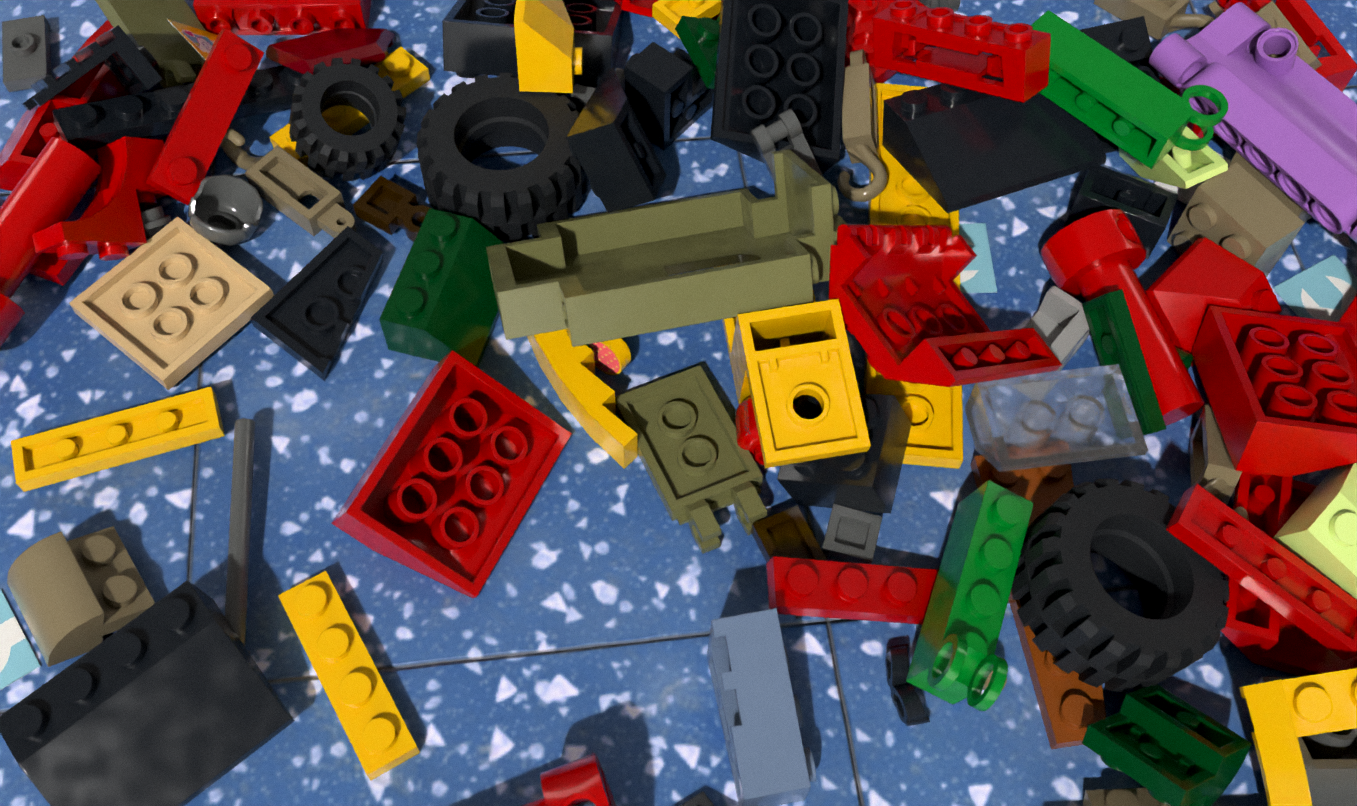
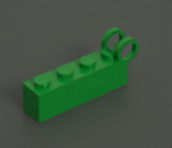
[1031,10,1228,169]
[906,480,1034,711]

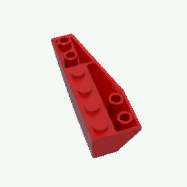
[0,20,129,191]

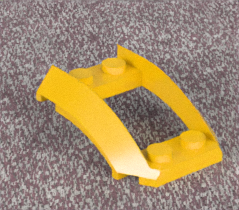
[1239,668,1357,806]

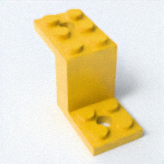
[714,263,871,468]

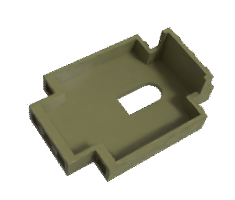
[486,149,847,347]

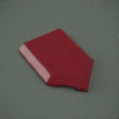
[266,28,396,74]

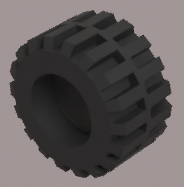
[289,57,406,181]

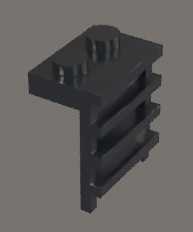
[22,25,162,111]

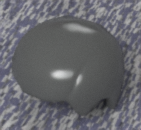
[188,174,263,246]

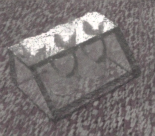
[964,364,1148,472]

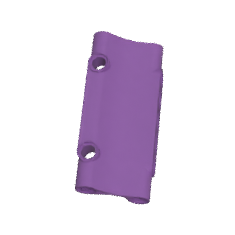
[1149,2,1357,243]

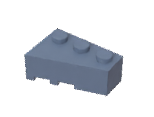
[707,608,816,806]

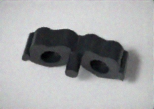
[885,643,930,726]

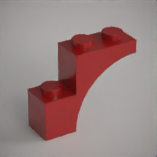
[32,136,167,261]

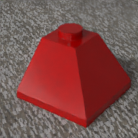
[1146,237,1282,366]

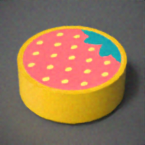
[586,338,631,375]

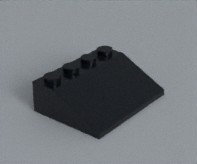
[442,0,624,88]
[710,0,848,175]
[882,75,1106,213]
[0,580,294,806]

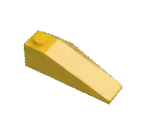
[514,0,583,93]

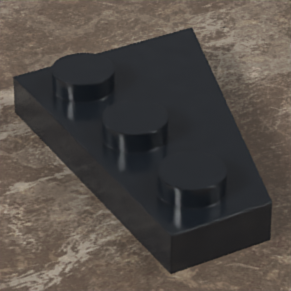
[251,226,383,381]

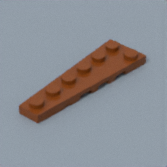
[970,444,1106,749]

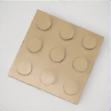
[69,216,274,390]

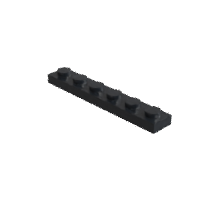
[52,65,304,151]

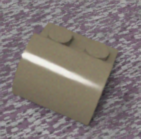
[7,526,155,667]

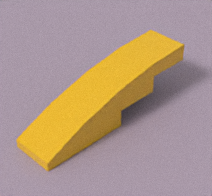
[527,329,638,469]

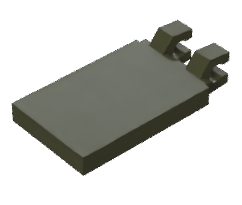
[95,0,206,88]
[615,365,767,554]

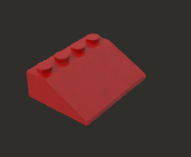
[1191,305,1357,477]
[331,350,572,599]

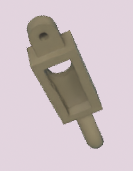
[1093,0,1215,40]
[837,49,888,202]
[220,128,357,238]
[1189,399,1249,521]

